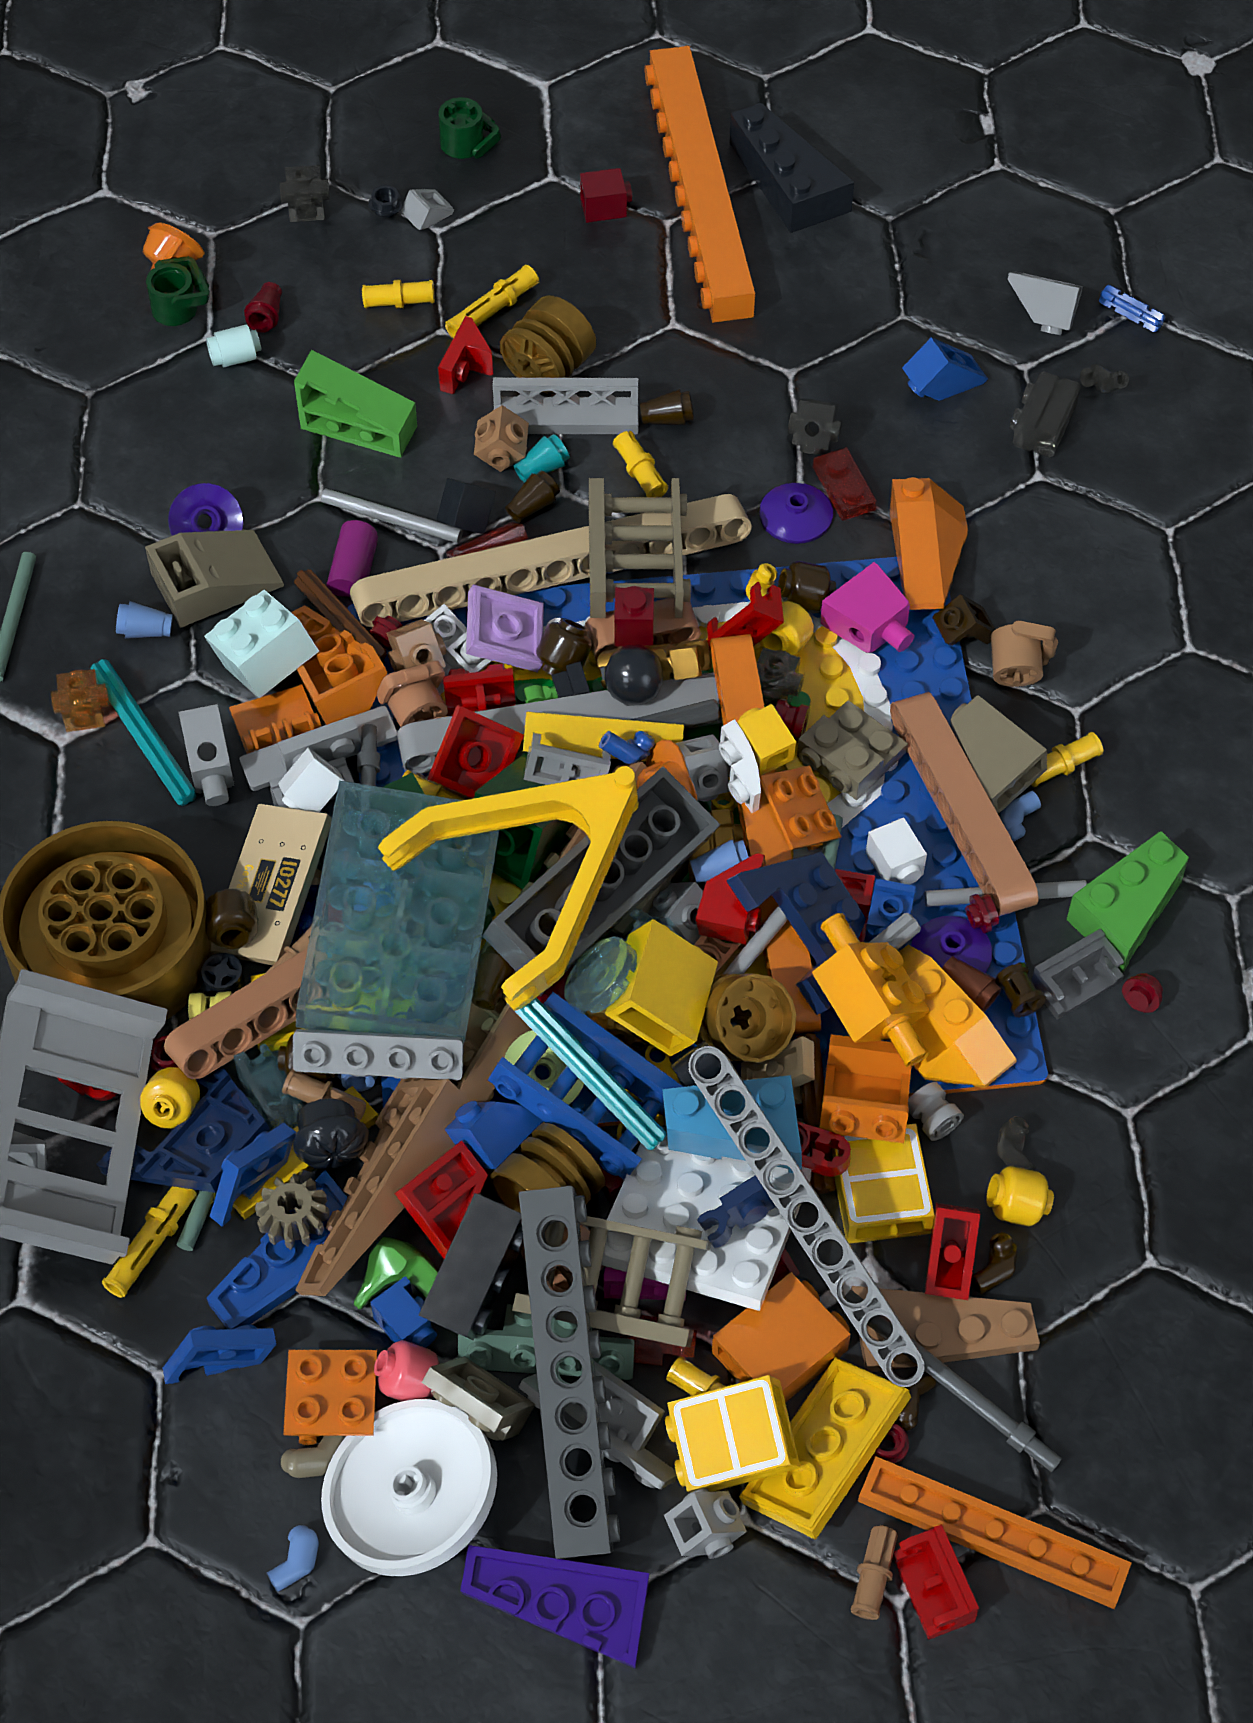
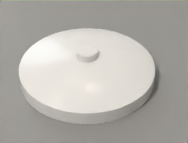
[321,1399,497,1576]

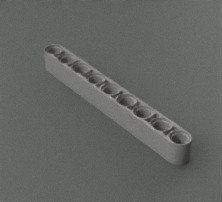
[397,672,723,774]
[689,1046,924,1387]

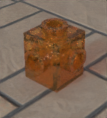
[51,669,109,732]

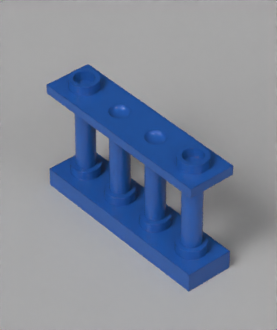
[488,992,683,1180]

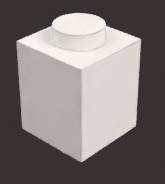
[278,747,345,813]
[866,817,927,885]

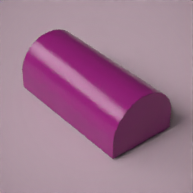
[326,520,378,597]

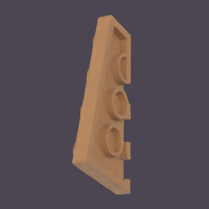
[851,1286,1040,1372]

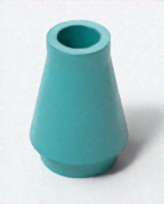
[513,434,570,483]

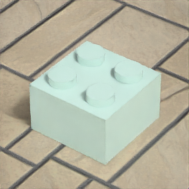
[204,590,319,698]

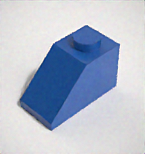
[902,337,988,401]
[445,1101,543,1169]

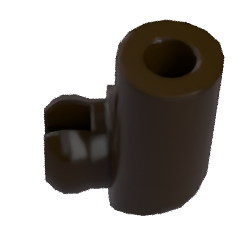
[894,1371,936,1431]

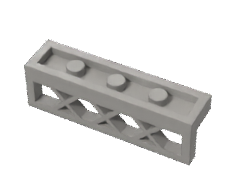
[493,378,638,434]

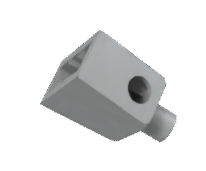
[179,704,234,806]

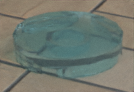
[565,937,637,1014]

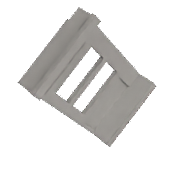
[0,969,167,1264]

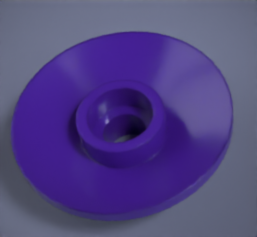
[168,483,243,536]
[759,483,833,544]
[911,916,992,973]

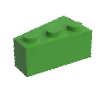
[294,350,417,458]
[1067,831,1189,974]

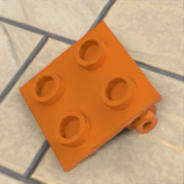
[229,685,321,754]
[760,765,841,851]
[283,1350,377,1445]

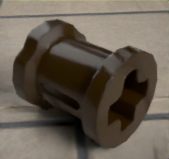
[995,962,1046,1017]

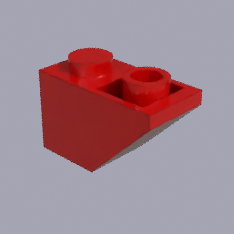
[696,853,766,945]

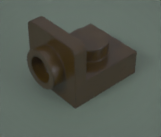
[933,594,996,646]

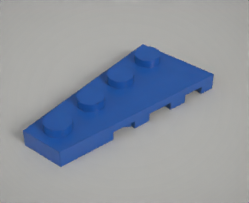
[207,1170,347,1329]

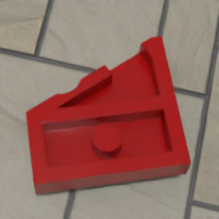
[394,1141,488,1259]

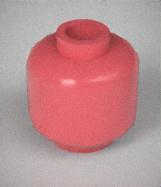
[374,1340,440,1401]

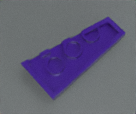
[461,1545,650,1669]

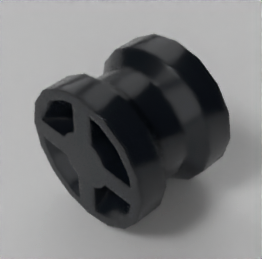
[201,953,245,996]

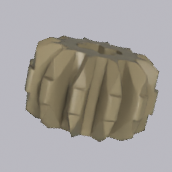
[255,1173,330,1250]

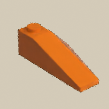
[890,477,968,610]
[291,605,387,725]

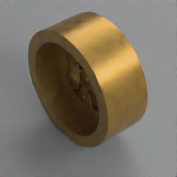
[0,821,213,1020]

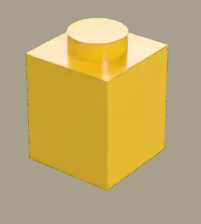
[737,704,796,776]

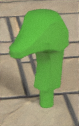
[354,1236,439,1310]

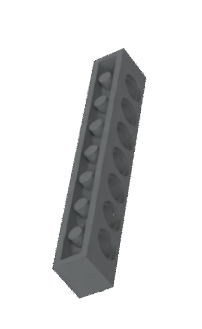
[519,1186,620,1559]

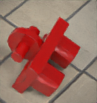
[443,664,516,714]

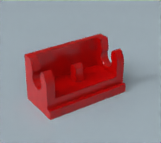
[707,582,784,650]
[893,1524,979,1640]

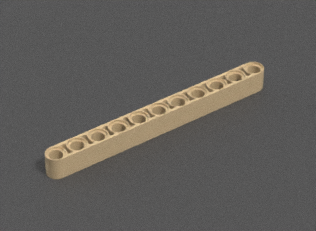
[350,494,752,628]

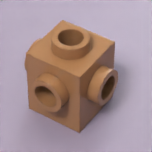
[474,405,529,472]
[386,619,447,672]

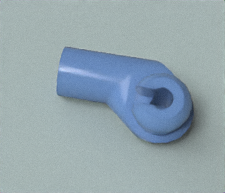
[1000,791,1041,841]
[267,1525,319,1592]

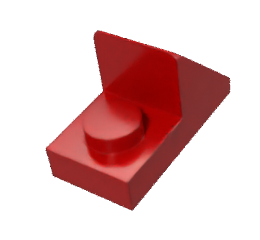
[438,316,493,394]

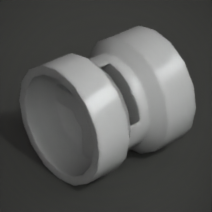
[908,1082,964,1141]

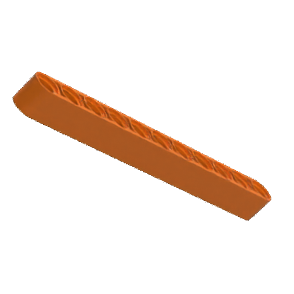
[710,634,821,1035]

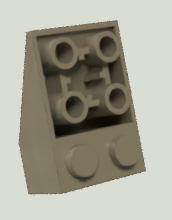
[145,530,284,628]

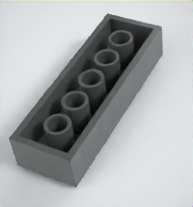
[482,766,720,996]

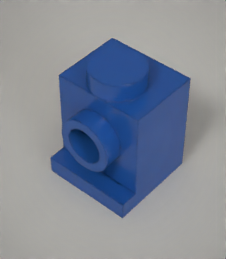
[865,878,916,947]
[371,1276,437,1348]

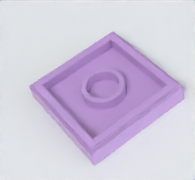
[466,584,544,672]

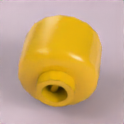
[760,601,814,658]
[140,1067,200,1129]
[987,1166,1054,1226]

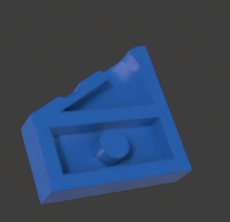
[210,1123,296,1226]
[163,1325,276,1384]

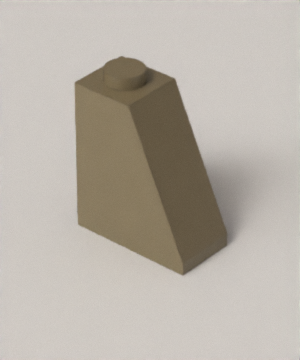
[950,695,1047,814]

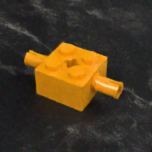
[812,913,930,1067]

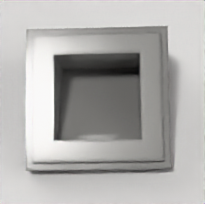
[401,189,454,230]

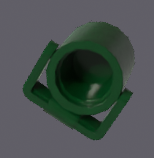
[438,97,501,159]
[146,257,210,326]

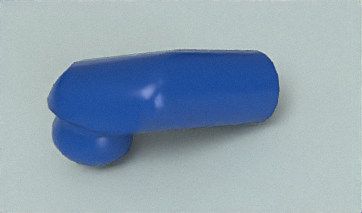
[599,731,655,764]

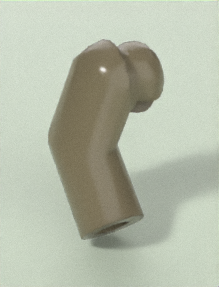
[280,1436,344,1478]

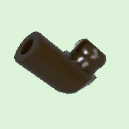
[971,1232,1018,1294]

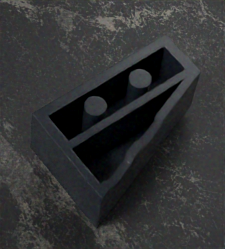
[419,1193,524,1340]

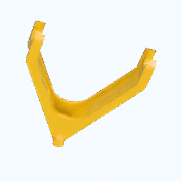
[378,766,639,1011]

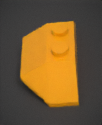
[888,945,1017,1088]

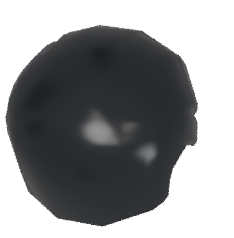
[604,644,664,706]

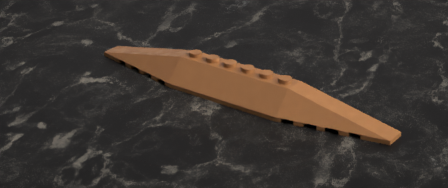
[295,762,647,1296]

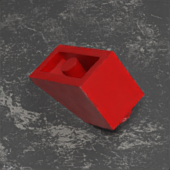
[925,1203,980,1300]

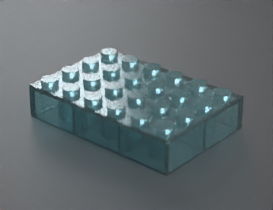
[296,780,499,1043]

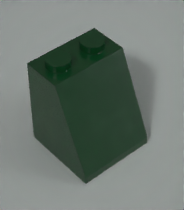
[460,752,573,889]

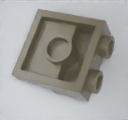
[797,700,908,800]
[422,1356,535,1441]

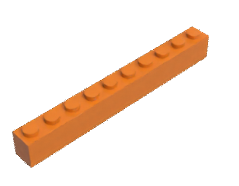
[645,46,755,323]

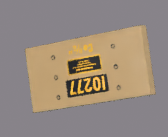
[211,804,333,965]

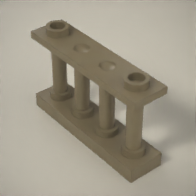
[588,478,691,618]
[512,1216,711,1348]

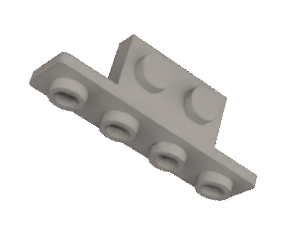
[239,706,398,791]
[293,1029,464,1080]
[519,1361,677,1489]

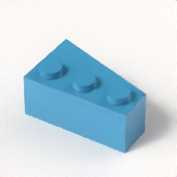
[662,1075,802,1173]

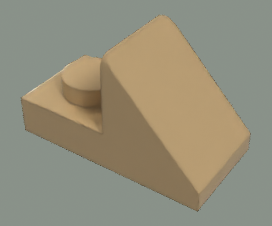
[741,1036,815,1104]

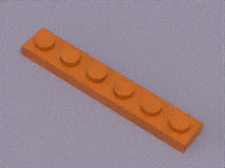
[858,1456,1132,1609]

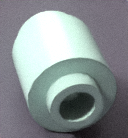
[206,324,261,368]

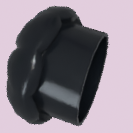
[293,1098,369,1169]

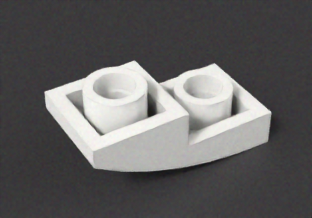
[424,604,492,673]
[719,719,761,813]

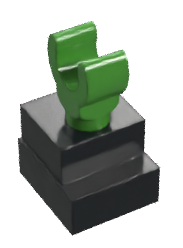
[524,662,590,703]

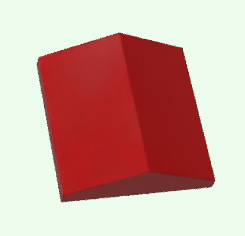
[427,705,524,799]

